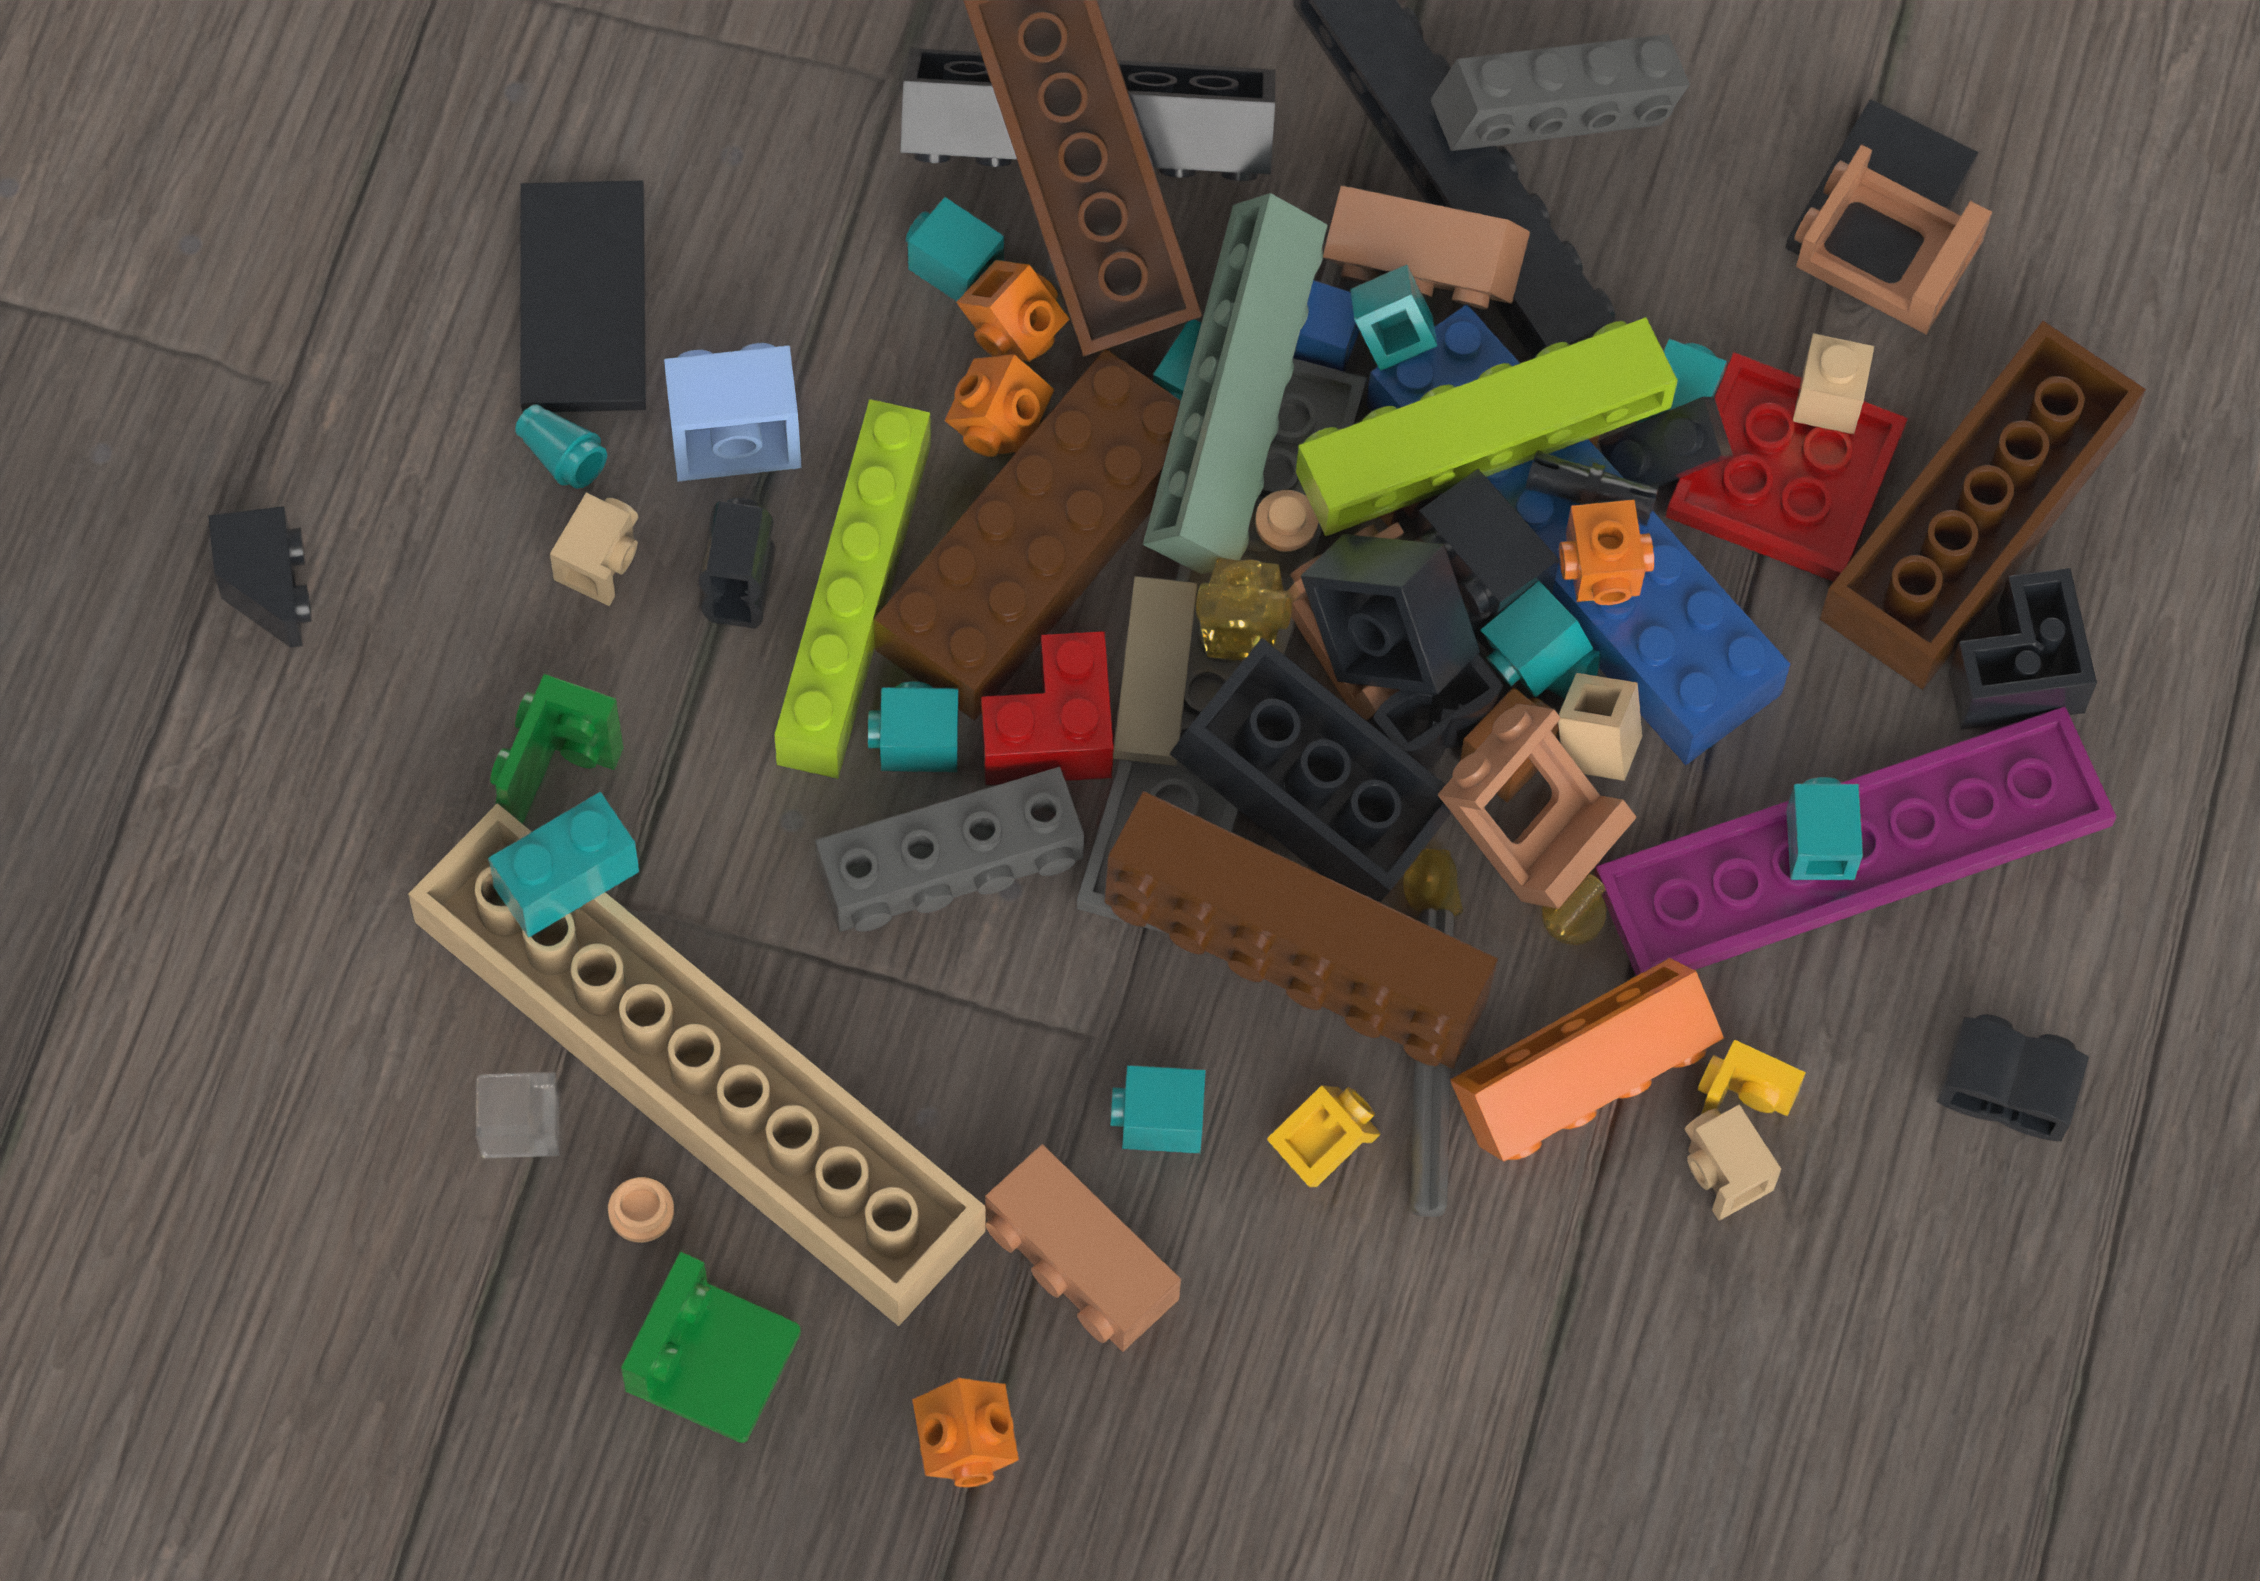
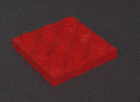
[1666,352,1908,582]

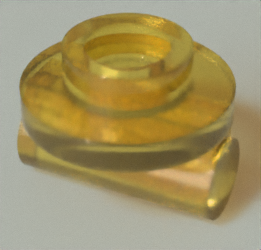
[1403,849,1463,917]
[1542,874,1606,945]

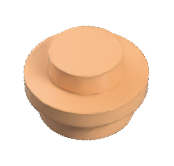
[1255,490,1318,552]
[608,1177,674,1243]

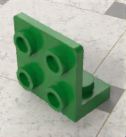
[490,674,624,824]
[621,1252,801,1443]

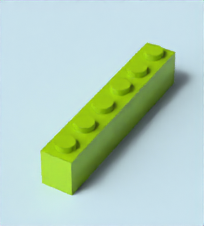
[1296,317,1678,536]
[774,399,931,779]

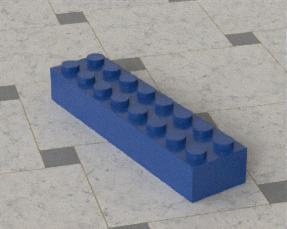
[1366,304,1790,765]

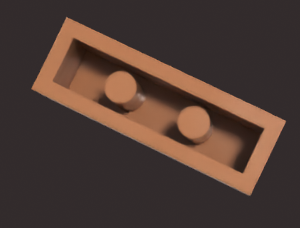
[1323,186,1530,309]
[985,1144,1181,1352]

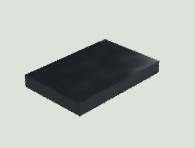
[1785,99,1979,284]

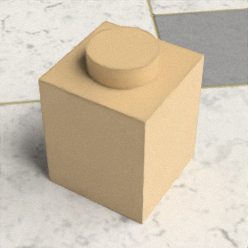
[1793,333,1875,434]
[1558,673,1642,781]

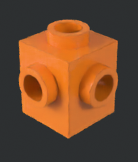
[956,260,1069,362]
[944,354,1055,457]
[1559,500,1654,605]
[912,1378,1019,1487]

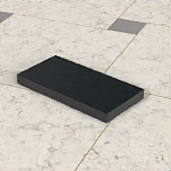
[520,180,646,413]

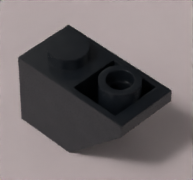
[208,506,312,648]

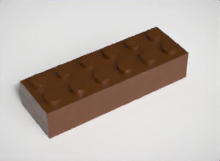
[963,0,1202,356]
[1820,321,2146,690]
[874,349,1181,721]
[1105,791,1498,1069]

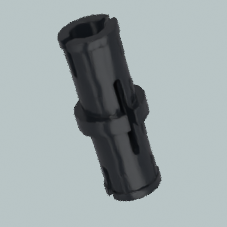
[1525,450,1659,526]

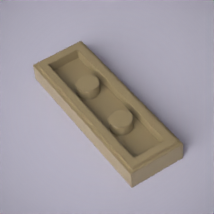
[1113,576,1197,766]

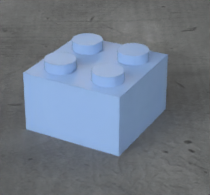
[664,343,802,481]

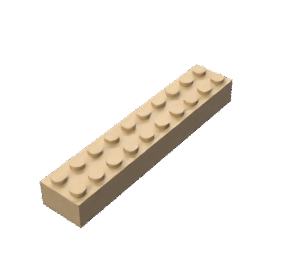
[408,803,986,1326]

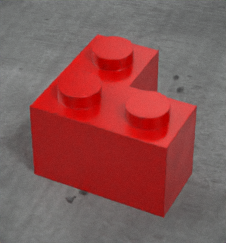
[981,631,1114,785]

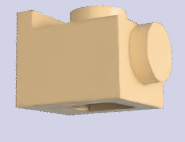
[550,493,638,606]
[1685,1104,1781,1221]

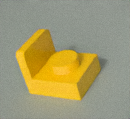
[1697,1039,1806,1116]
[1267,1085,1381,1187]

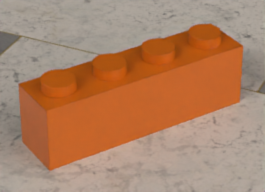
[1450,958,1724,1162]

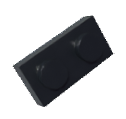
[1598,396,1733,487]

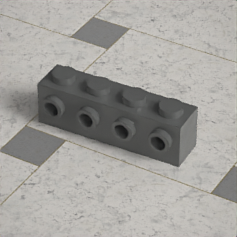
[1430,34,1690,151]
[815,767,1084,932]

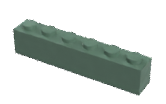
[1143,193,1328,574]

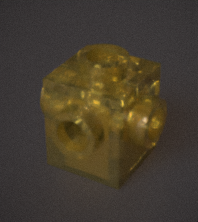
[1196,558,1292,661]

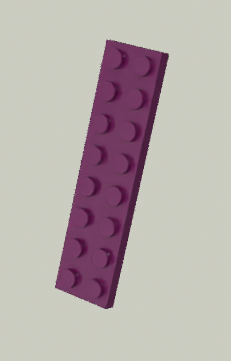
[1594,707,2117,976]

